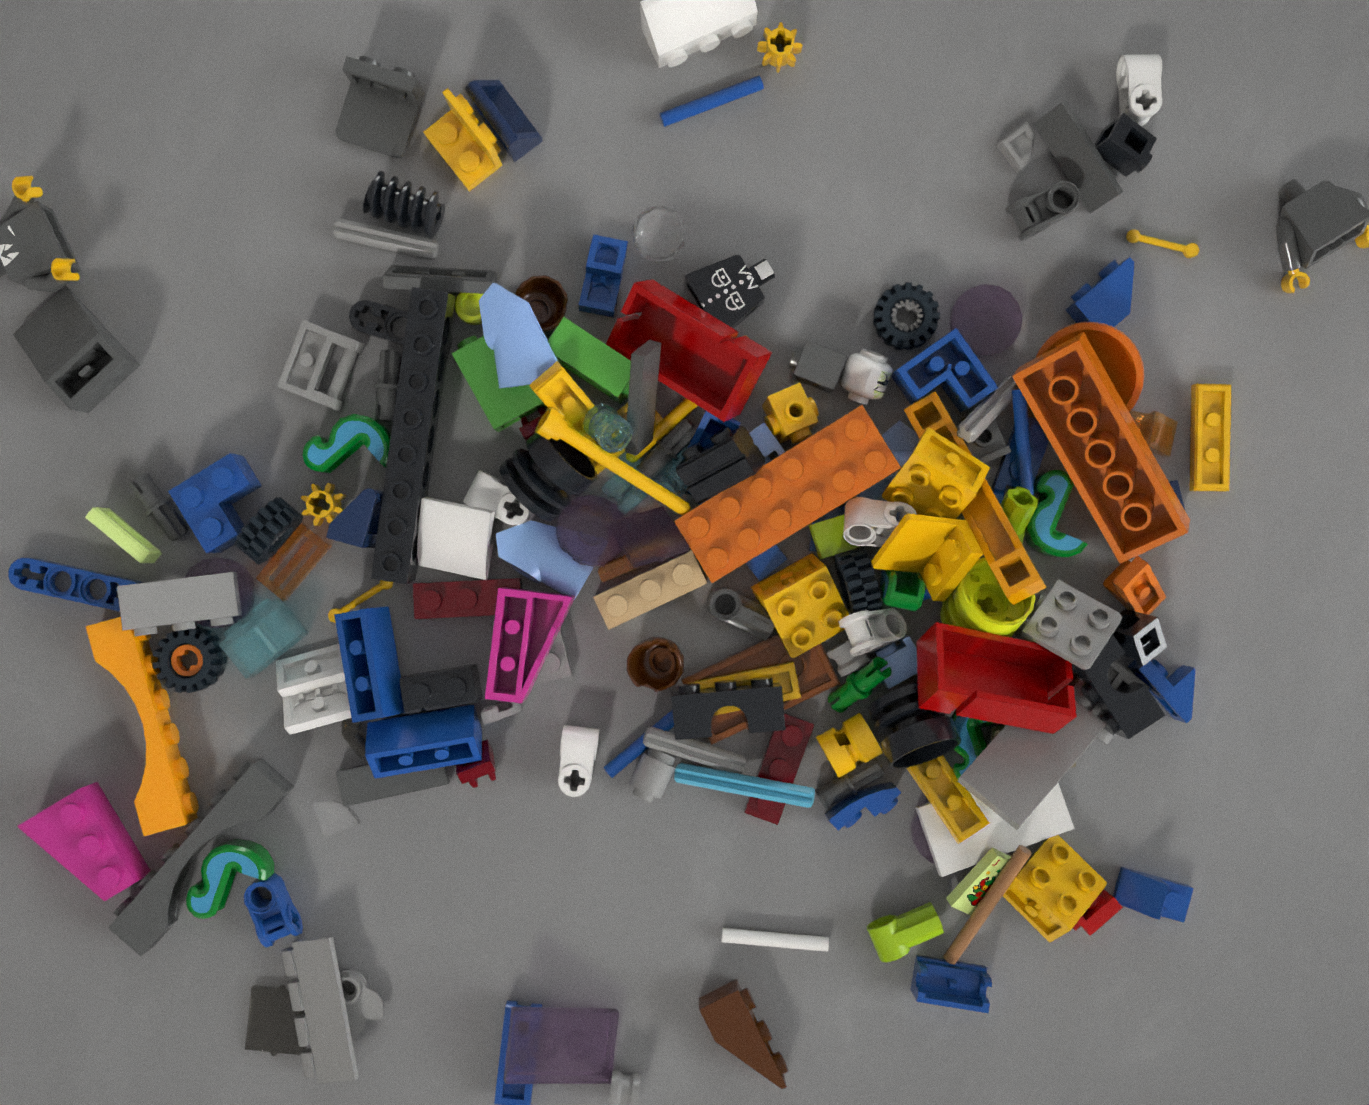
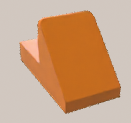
[1103,556,1166,615]

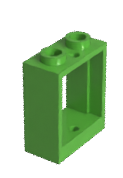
[548,317,631,405]

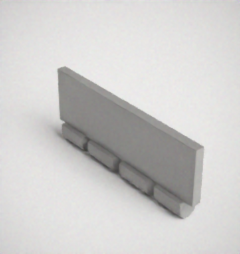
[281,936,359,1084]

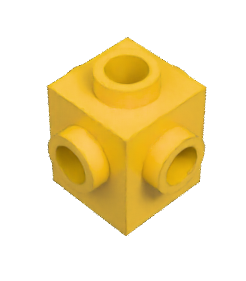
[762,382,819,444]

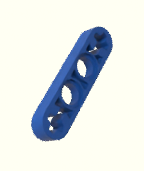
[8,558,143,611]

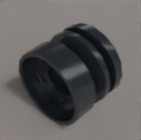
[499,432,597,521]
[867,683,961,769]

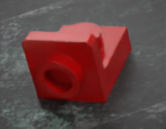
[1073,889,1123,936]

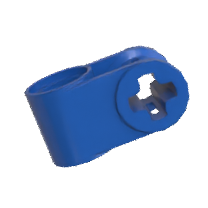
[244,873,303,948]

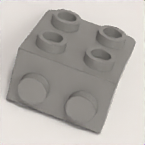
[1015,579,1122,670]

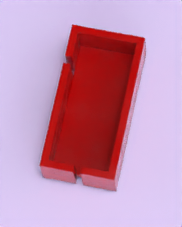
[606,279,772,422]
[916,622,1077,734]

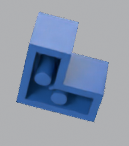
[891,328,998,413]
[168,453,262,553]

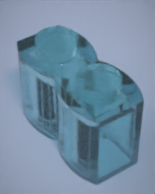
[219,598,309,679]

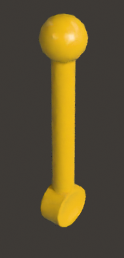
[1126,229,1199,258]
[328,580,393,623]

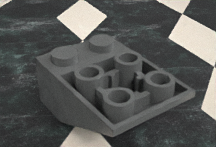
[13,286,140,413]

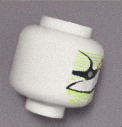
[840,349,893,405]

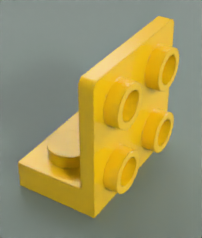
[423,88,502,192]
[882,427,990,519]
[871,514,983,602]
[751,553,849,658]
[1003,835,1107,943]

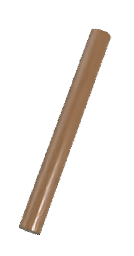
[943,845,1032,965]

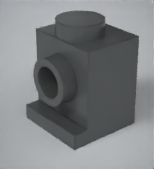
[957,416,1011,464]

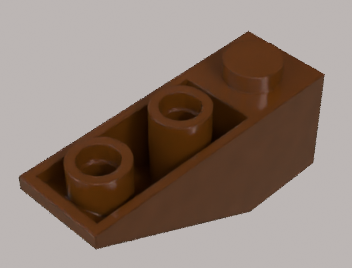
[699,979,789,1089]

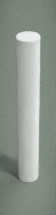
[721,928,829,952]

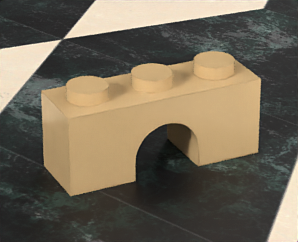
[593,551,707,630]

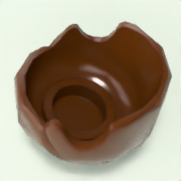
[515,275,568,333]
[626,637,684,692]

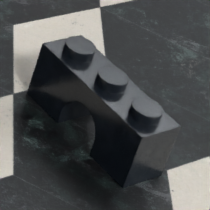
[1072,635,1165,739]
[671,677,786,740]

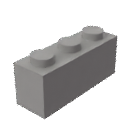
[117,572,242,636]

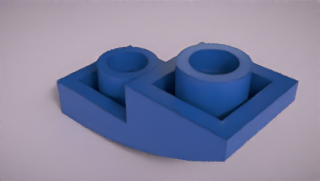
[825,782,901,831]

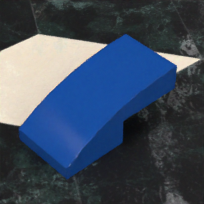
[579,234,628,318]

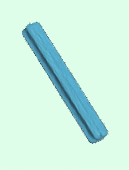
[674,763,815,808]

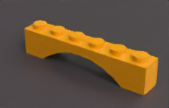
[903,391,1047,605]
[85,617,199,836]

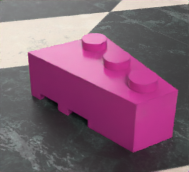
[485,587,576,703]
[17,782,151,901]

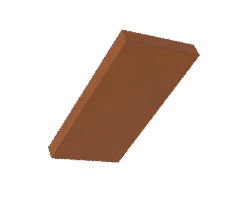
[681,634,840,745]

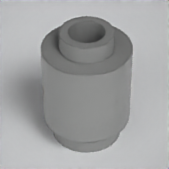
[629,748,676,802]

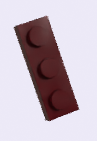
[413,578,522,619]
[744,712,815,825]

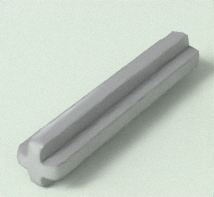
[333,218,439,260]
[957,376,1019,443]
[643,726,746,774]

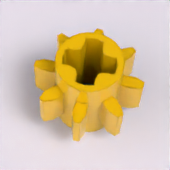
[757,22,803,73]
[301,483,347,526]

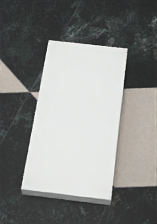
[915,783,1075,877]

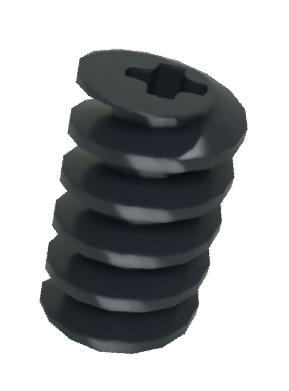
[363,171,445,238]

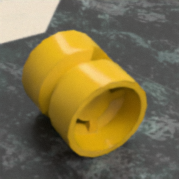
[816,713,883,778]

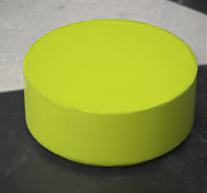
[455,292,483,325]

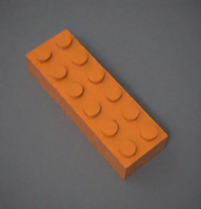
[1012,332,1190,563]
[674,405,901,583]

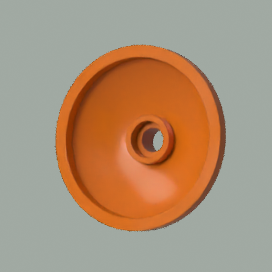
[1036,322,1144,412]

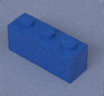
[334,606,405,723]
[365,704,482,779]

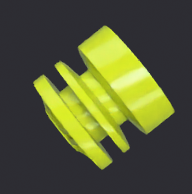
[940,558,1035,637]

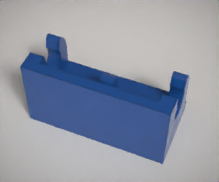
[910,955,992,1014]

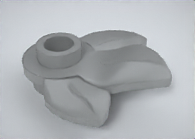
[340,969,384,1041]

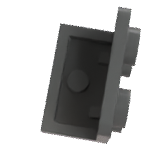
[335,56,424,158]

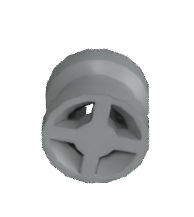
[826,637,871,677]
[609,1070,641,1105]

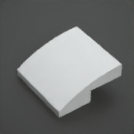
[417,497,495,580]
[276,644,351,735]

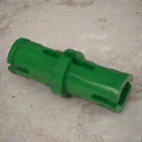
[828,657,892,713]

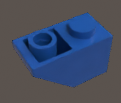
[1065,257,1135,327]

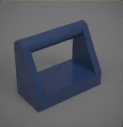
[465,80,543,162]
[326,488,383,548]

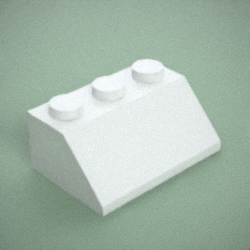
[640,0,758,68]

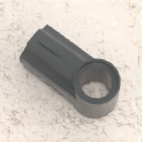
[706,587,774,641]

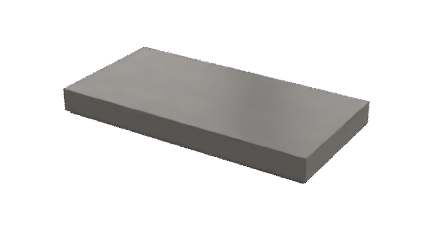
[958,690,1107,830]

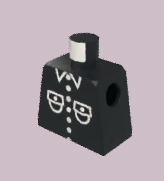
[684,255,775,329]

